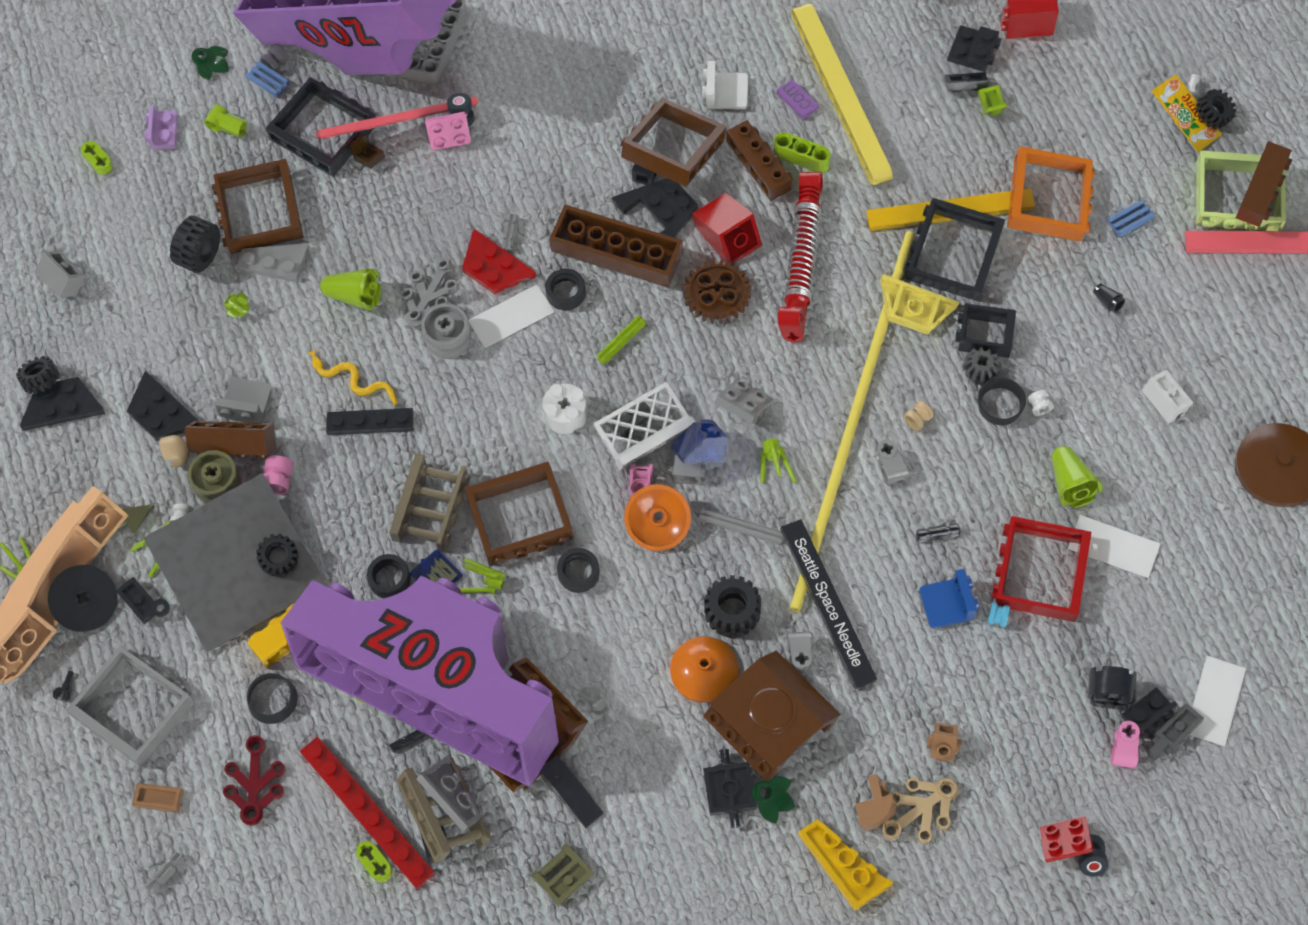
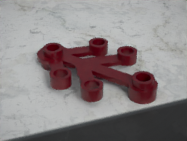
[223,735,286,826]

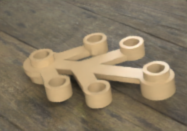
[882,778,959,844]

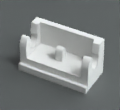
[1142,370,1193,424]

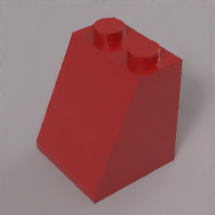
[1000,0,1059,39]
[692,193,763,265]

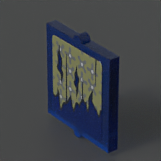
[410,549,463,583]

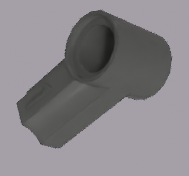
[607,402,650,438]

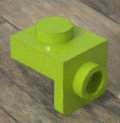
[977,85,1008,117]

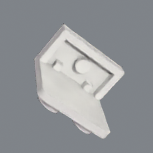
[702,61,748,109]

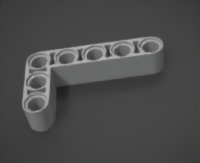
[390,0,468,85]

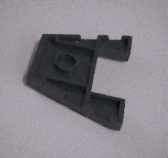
[611,178,698,238]

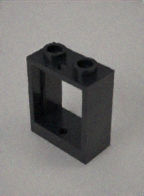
[955,303,1016,358]

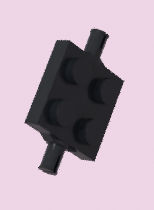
[703,749,757,829]

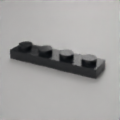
[326,408,414,435]

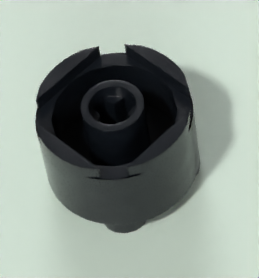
[1088,666,1137,709]

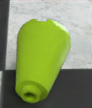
[320,268,382,311]
[1051,446,1103,508]

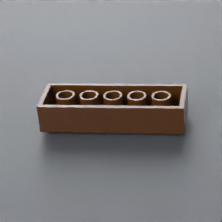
[549,204,683,288]

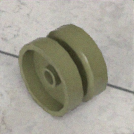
[188,450,242,504]

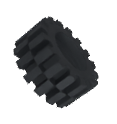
[1196,89,1237,129]
[16,356,60,394]
[256,534,298,577]

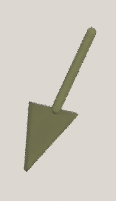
[117,504,154,534]

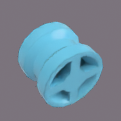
[987,602,1010,628]

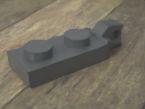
[1148,703,1204,761]

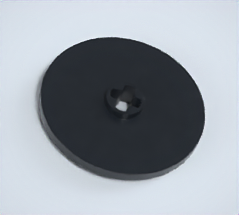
[48,565,117,632]

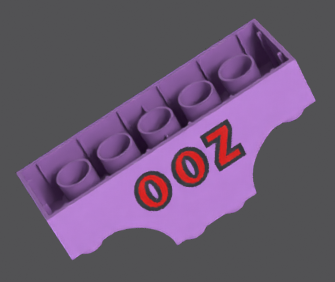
[233,0,457,75]
[281,576,559,787]

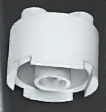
[542,384,588,434]

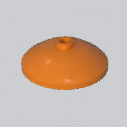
[624,484,691,551]
[670,636,739,703]

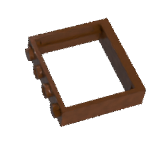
[620,97,727,187]
[212,159,304,254]
[464,461,574,566]

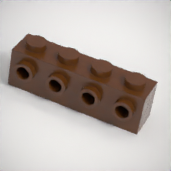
[726,120,793,201]
[1236,141,1293,227]
[184,421,277,458]

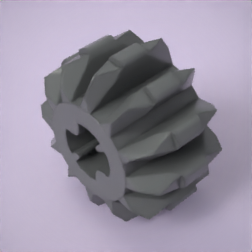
[963,346,1000,385]

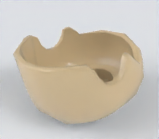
[159,435,189,468]

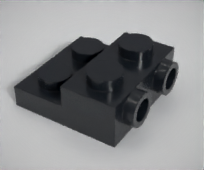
[947,25,1002,73]

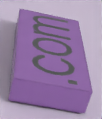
[777,79,819,120]

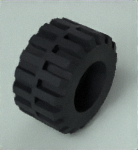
[170,215,221,273]
[704,575,761,638]

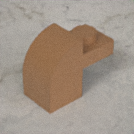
[855,774,897,831]

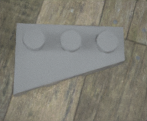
[236,243,310,282]
[416,755,481,832]

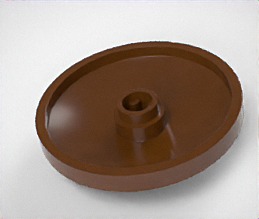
[1235,423,1308,507]

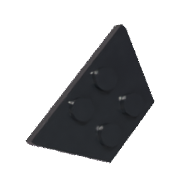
[127,371,199,441]
[20,377,105,431]

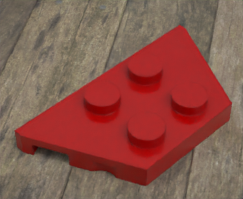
[462,229,536,295]

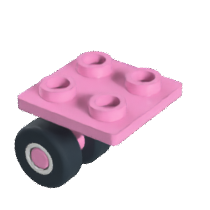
[425,93,475,150]

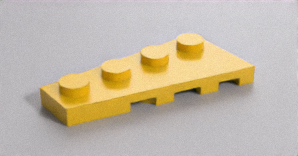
[798,819,894,911]

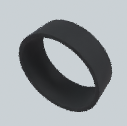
[978,378,1026,425]
[247,673,298,724]

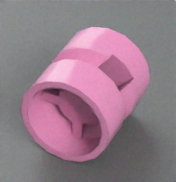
[264,455,294,495]

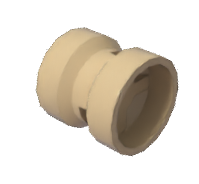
[903,401,934,431]

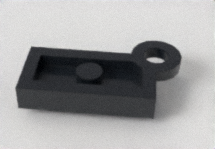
[116,577,170,625]

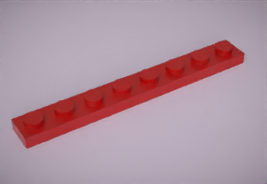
[299,736,435,890]

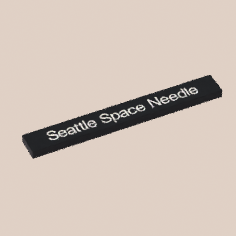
[780,519,877,690]

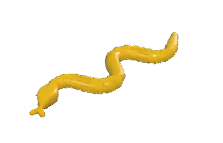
[308,349,398,406]

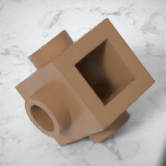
[927,722,961,762]

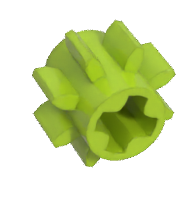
[224,292,250,319]

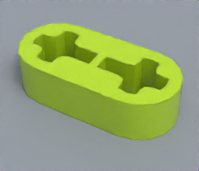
[81,141,113,175]
[356,841,392,883]

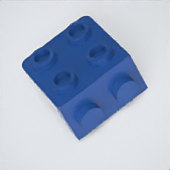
[919,569,979,629]

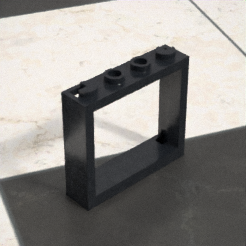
[265,77,376,177]
[904,197,1005,302]

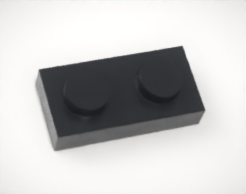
[945,72,988,92]

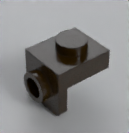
[349,134,385,169]

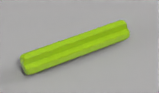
[596,315,646,365]

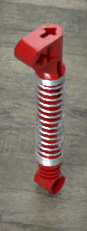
[778,172,823,343]

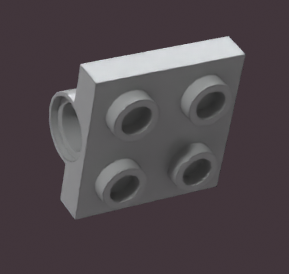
[715,378,773,425]

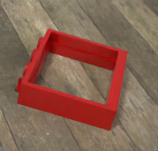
[991,516,1092,622]

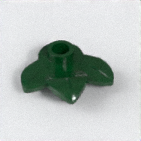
[191,46,229,80]
[752,776,795,823]

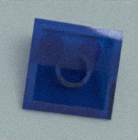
[671,419,728,464]

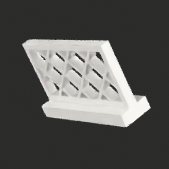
[593,382,696,471]

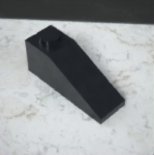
[539,755,604,829]

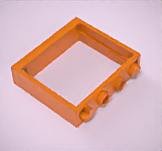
[1007,146,1095,242]

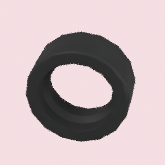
[545,268,586,311]
[556,547,600,593]
[366,554,411,598]

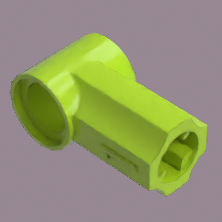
[204,105,248,138]

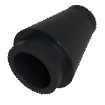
[1093,283,1125,313]

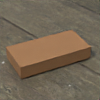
[132,783,184,813]

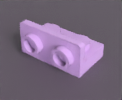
[145,105,178,150]

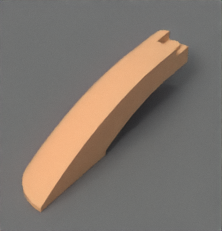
[0,486,129,684]

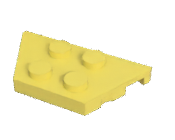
[880,274,960,335]

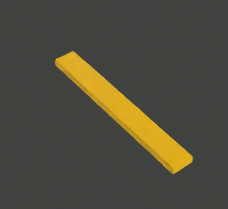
[866,188,1035,231]

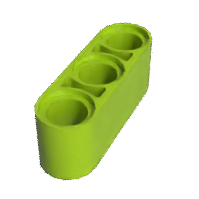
[774,132,831,173]

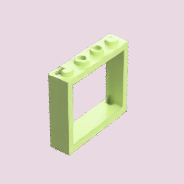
[1196,150,1286,231]

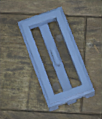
[245,61,290,98]
[1107,200,1155,238]

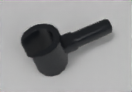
[53,671,74,701]

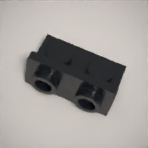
[1121,687,1178,738]

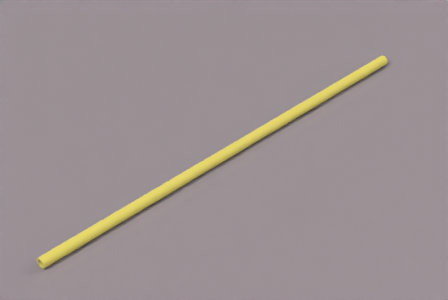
[789,231,916,613]

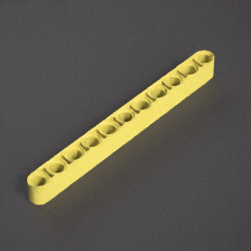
[791,3,893,186]

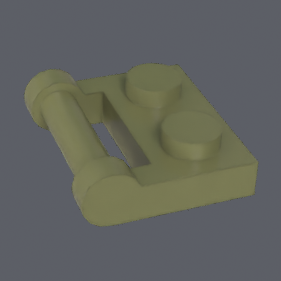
[530,843,594,907]

